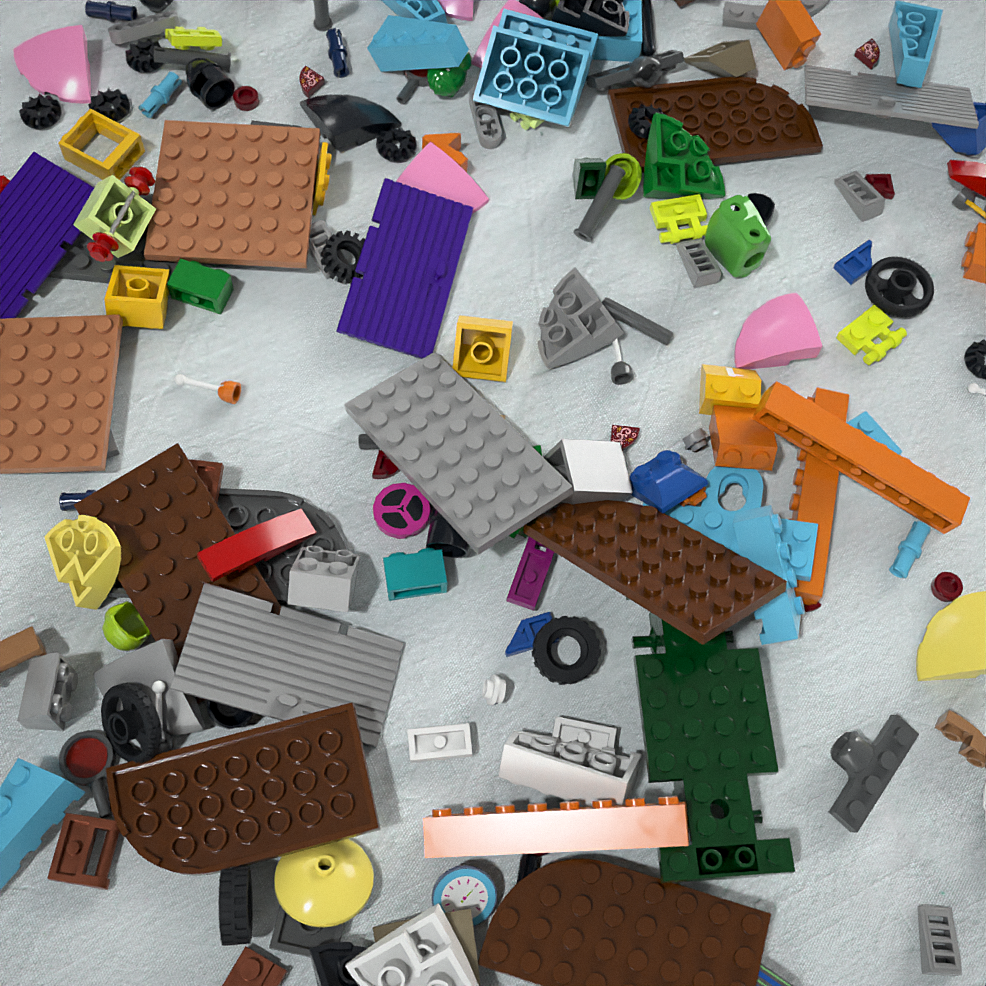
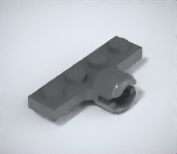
[586,50,684,91]
[828,714,919,833]

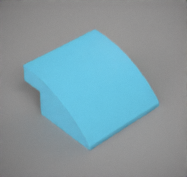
[473,8,599,127]

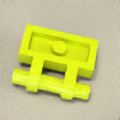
[165,26,222,50]
[649,194,708,244]
[836,305,907,365]

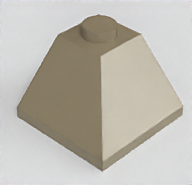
[684,40,756,77]

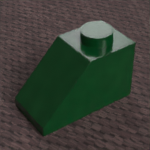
[572,158,606,200]

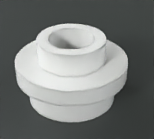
[482,674,506,706]

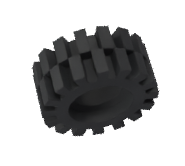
[320,230,365,284]

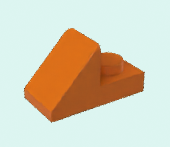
[422,133,468,172]

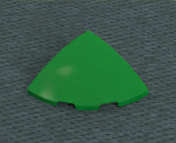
[644,113,725,199]

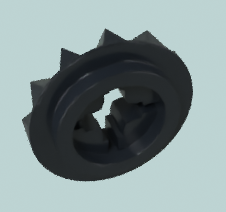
[125,38,163,73]
[88,87,130,122]
[19,93,62,129]
[628,104,667,139]
[376,126,416,162]
[964,339,986,379]

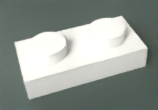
[552,716,616,752]
[407,723,473,763]

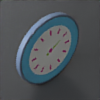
[431,865,497,927]

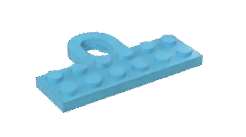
[643,466,818,582]

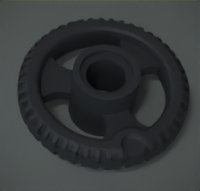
[865,256,934,318]
[101,683,162,764]

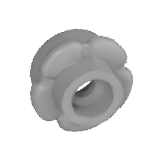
[682,428,709,452]

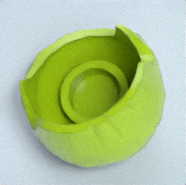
[604,153,642,200]
[102,601,151,651]

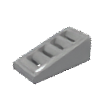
[834,171,885,222]
[308,220,349,279]
[676,238,721,288]
[917,905,962,977]

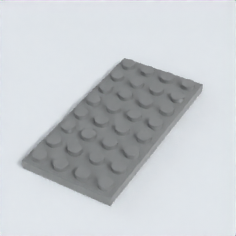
[344,352,573,555]

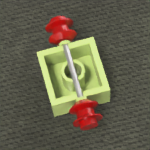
[73,166,156,262]

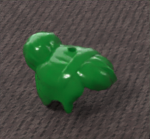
[427,52,472,98]

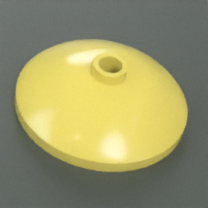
[274,839,374,927]

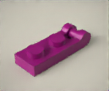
[506,537,555,611]

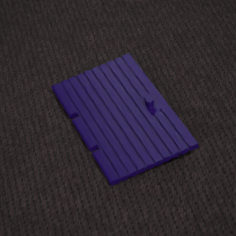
[0,151,94,319]
[336,178,474,359]

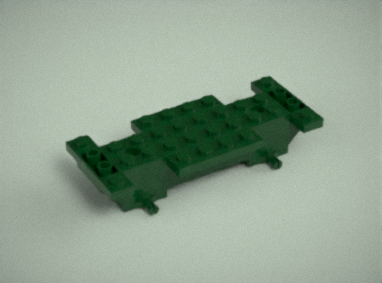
[626,597,795,883]

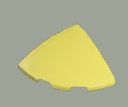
[44,515,121,610]
[916,591,986,681]

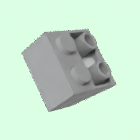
[287,546,360,612]
[17,652,78,731]

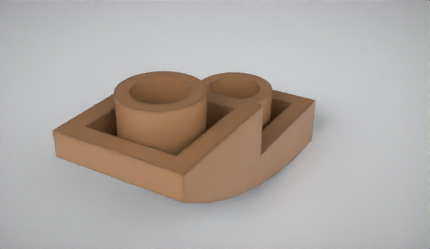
[934,710,986,768]

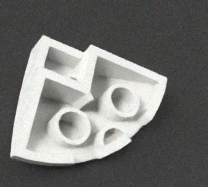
[345,903,479,986]

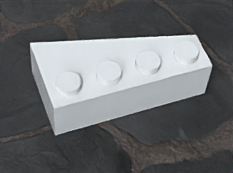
[499,730,642,807]

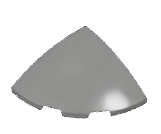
[537,267,624,369]
[93,639,205,735]

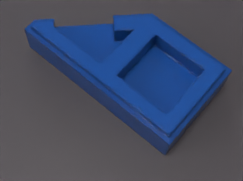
[833,239,872,285]
[505,612,559,657]

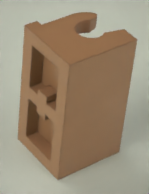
[0,626,47,673]

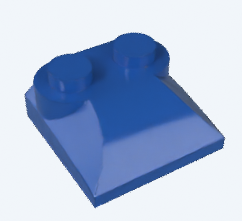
[630,450,708,513]

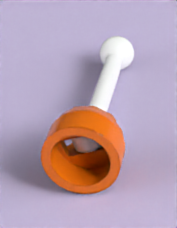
[175,374,241,404]

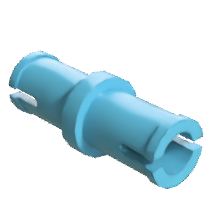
[138,71,182,118]
[889,521,931,578]

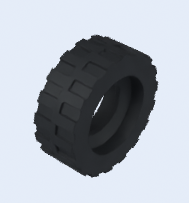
[532,616,601,685]
[218,867,253,946]

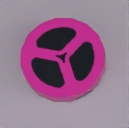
[373,483,430,539]

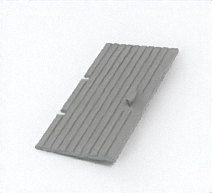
[804,65,979,129]
[170,582,403,747]

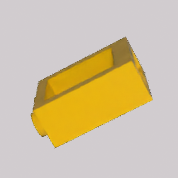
[58,109,145,180]

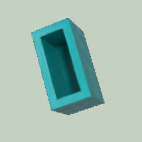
[383,548,447,601]

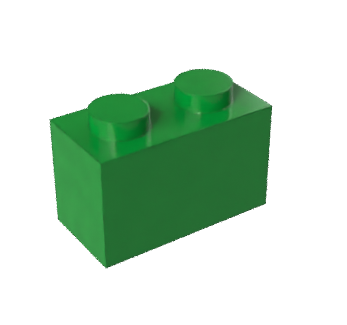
[167,258,234,315]

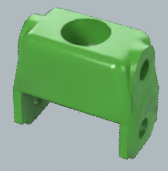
[705,195,771,278]

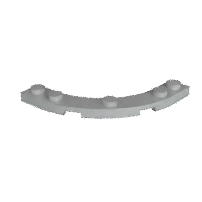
[722,0,829,30]

